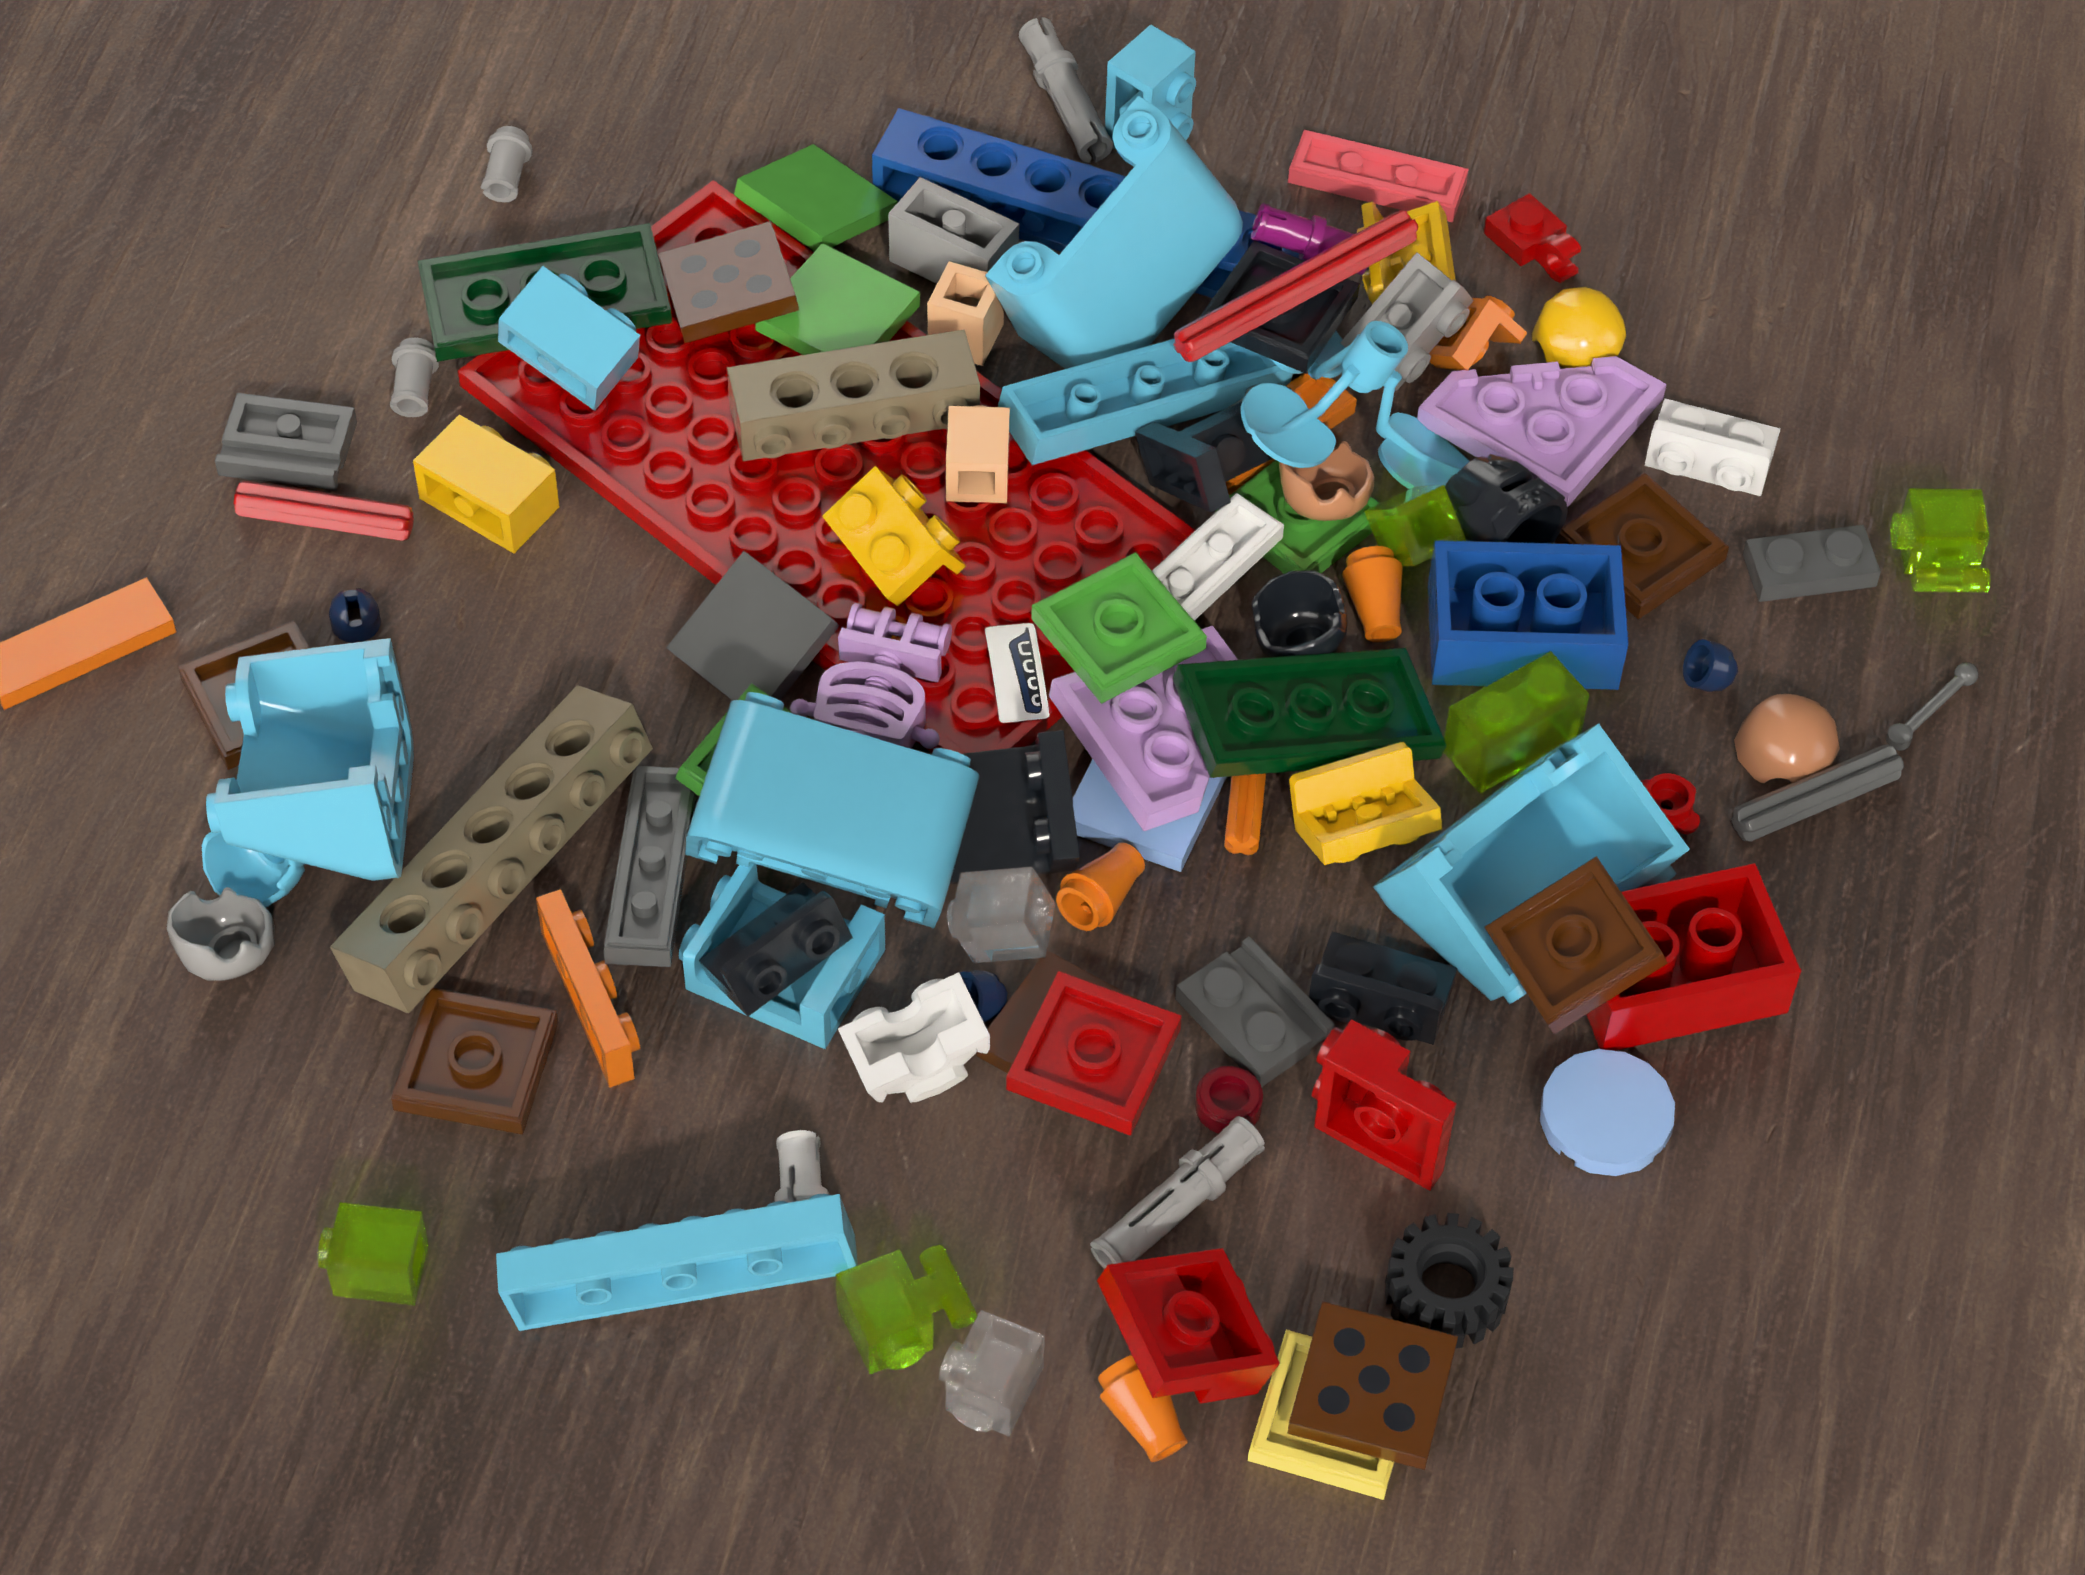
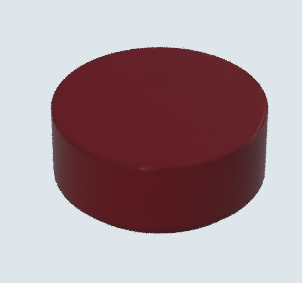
[1195,1066,1263,1134]

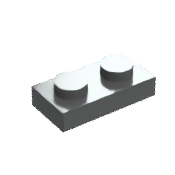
[1743,525,1881,602]

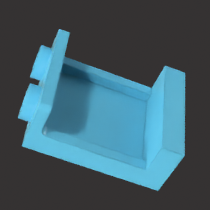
[679,862,885,1049]

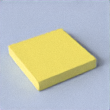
[1248,1329,1394,1500]

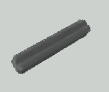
[1731,744,1904,842]

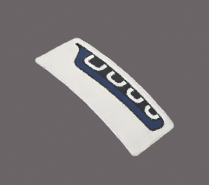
[985,623,1049,723]

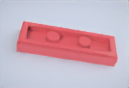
[1288,130,1469,223]

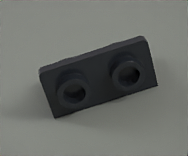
[699,882,853,1017]
[1309,931,1457,1045]

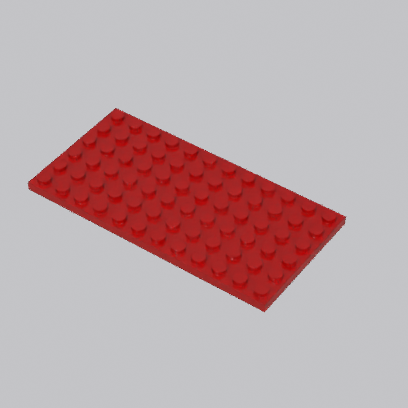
[458,180,1196,754]

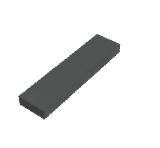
[604,766,697,967]

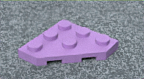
[1417,356,1666,507]
[1049,626,1238,831]

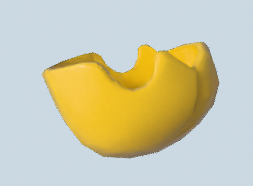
[1532,287,1626,368]

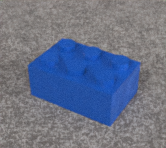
[1428,540,1628,690]

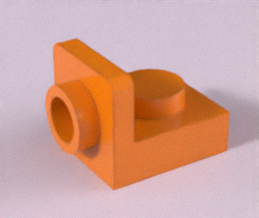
[1429,296,1527,371]

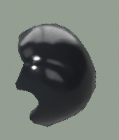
[1252,570,1348,657]

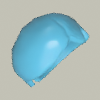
[202,831,305,908]

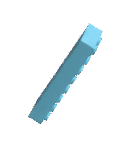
[998,339,1293,465]
[496,1194,859,1331]

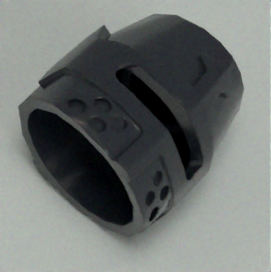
[1438,454,1568,544]

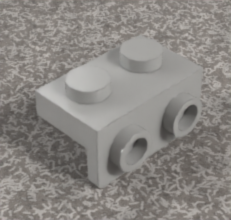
[1340,252,1474,391]

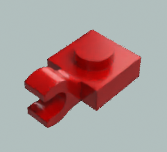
[1484,193,1581,283]

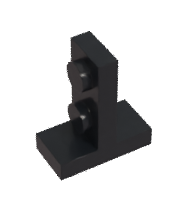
[1135,383,1292,512]

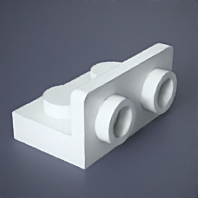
[1644,398,1780,496]

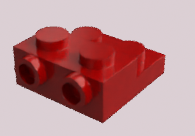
[1312,1019,1457,1191]
[1097,1248,1280,1404]

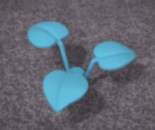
[1241,321,1470,496]

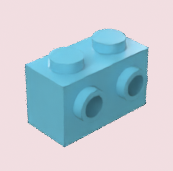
[1105,25,1196,150]
[498,266,640,411]

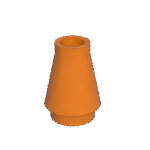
[1342,546,1403,642]
[1056,842,1145,931]
[1098,1355,1188,1462]

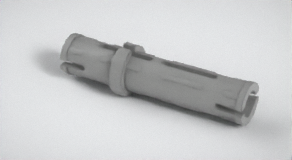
[1019,17,1113,163]
[1090,1116,1265,1269]

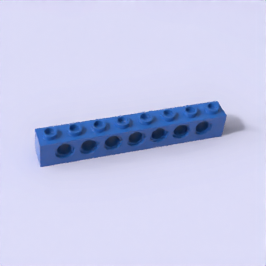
[872,108,1299,298]

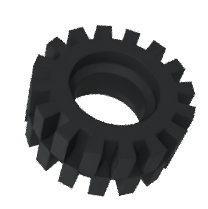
[1385,1213,1514,1348]

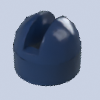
[329,588,381,643]
[1683,639,1738,692]
[960,970,1008,1022]

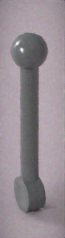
[1886,662,1979,751]

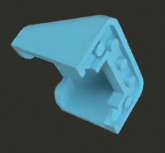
[985,96,1243,369]
[206,638,414,881]
[685,692,980,928]
[1373,724,1690,1004]

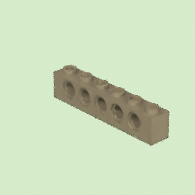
[330,685,653,1014]

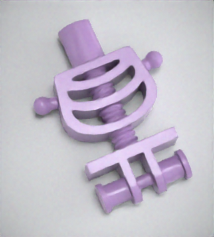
[790,603,952,749]

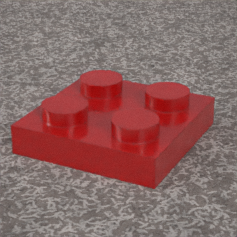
[1006,971,1182,1136]

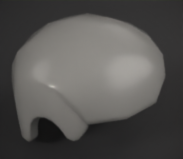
[167,887,275,981]

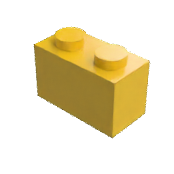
[413,414,560,554]

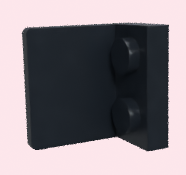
[950,730,1080,884]

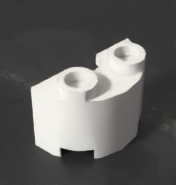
[838,972,990,1103]

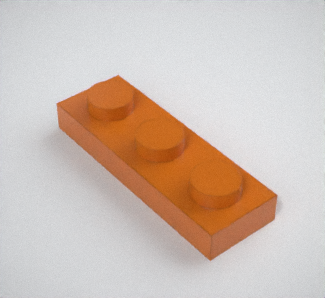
[536,889,640,1088]

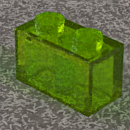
[1444,651,1589,793]

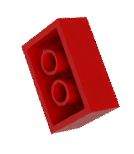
[1586,863,1801,1051]

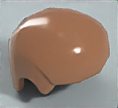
[1279,441,1374,521]
[1734,694,1840,783]

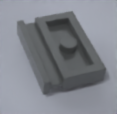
[215,393,357,491]
[1175,936,1335,1087]

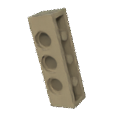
[727,329,980,461]

